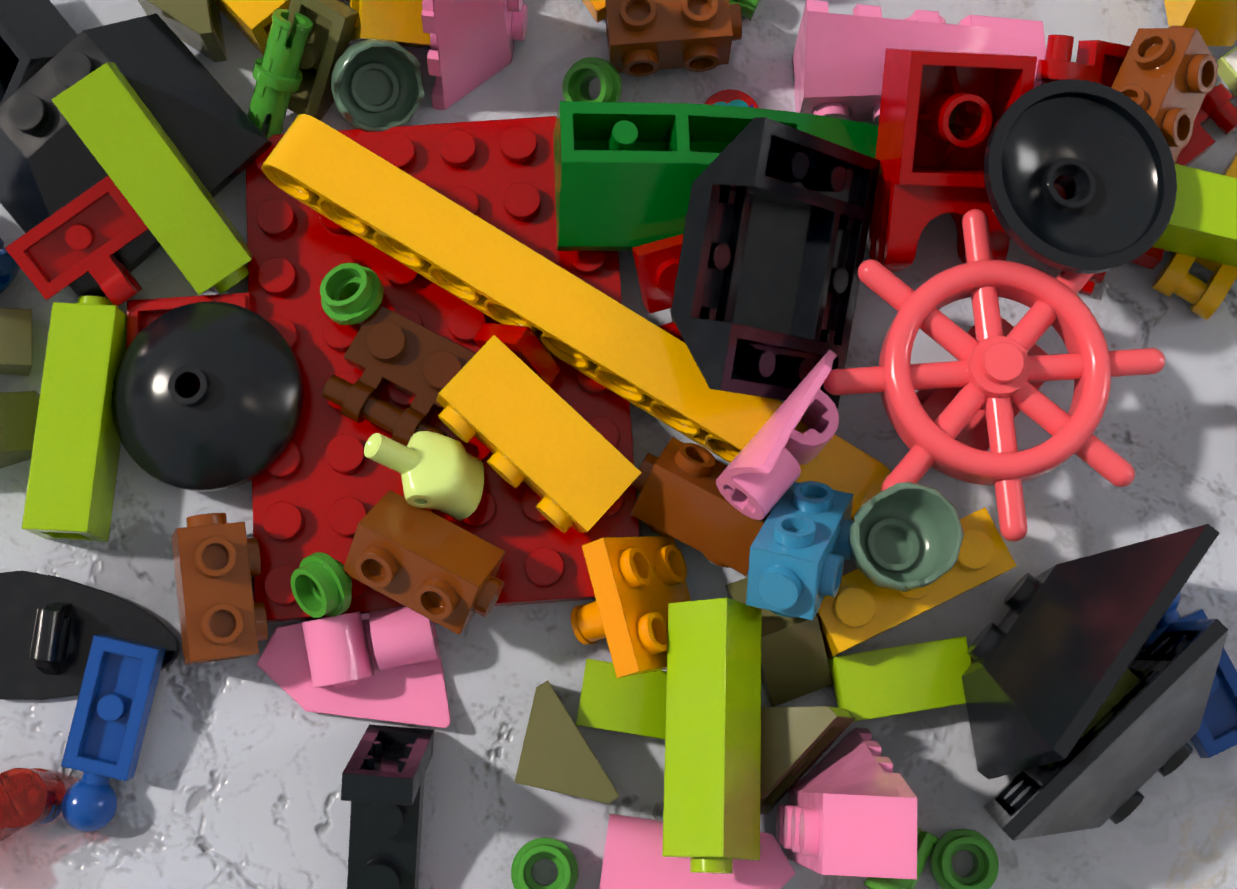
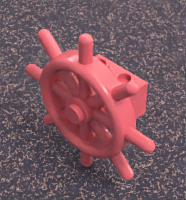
[823,209,1165,542]

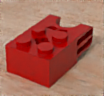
[868,48,1037,272]

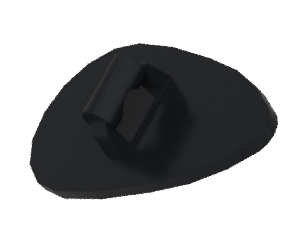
[0,571,180,700]

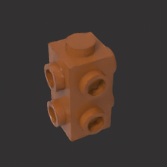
[605,0,742,77]
[1111,26,1219,163]
[630,437,773,576]
[343,490,506,635]
[171,513,268,665]

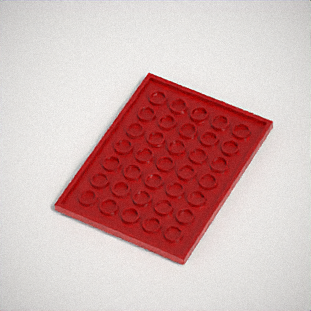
[246,116,640,623]

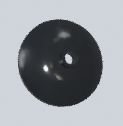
[984,79,1177,274]
[112,301,303,492]

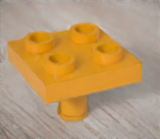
[570,536,691,678]

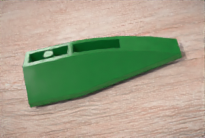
[553,101,878,251]

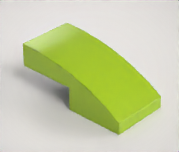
[828,636,972,722]
[576,658,667,740]

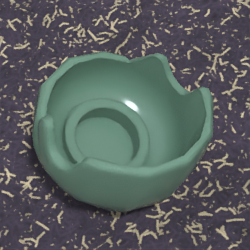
[331,38,425,132]
[848,482,964,592]

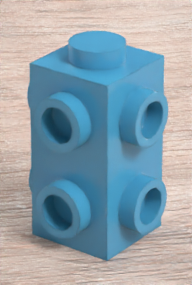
[746,481,854,621]

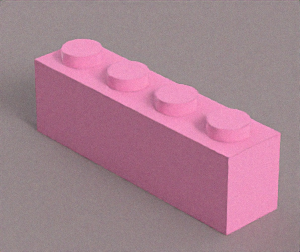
[421,0,528,110]
[792,0,1046,126]
[776,728,918,880]

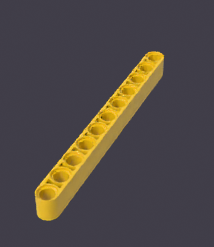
[262,114,891,521]

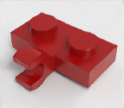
[5,176,149,307]

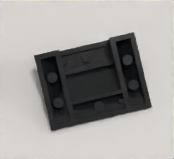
[0,13,272,297]
[671,117,880,409]
[962,524,1219,780]
[984,619,1228,841]

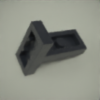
[341,724,434,889]

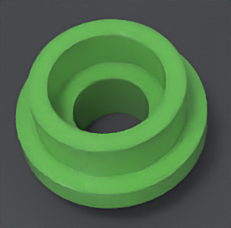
[562,57,622,102]
[320,263,384,325]
[291,552,352,618]
[930,829,999,889]
[511,837,578,889]

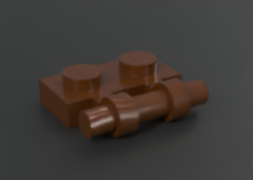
[322,305,475,447]

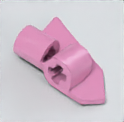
[716,349,839,520]
[256,606,451,728]
[599,813,796,889]

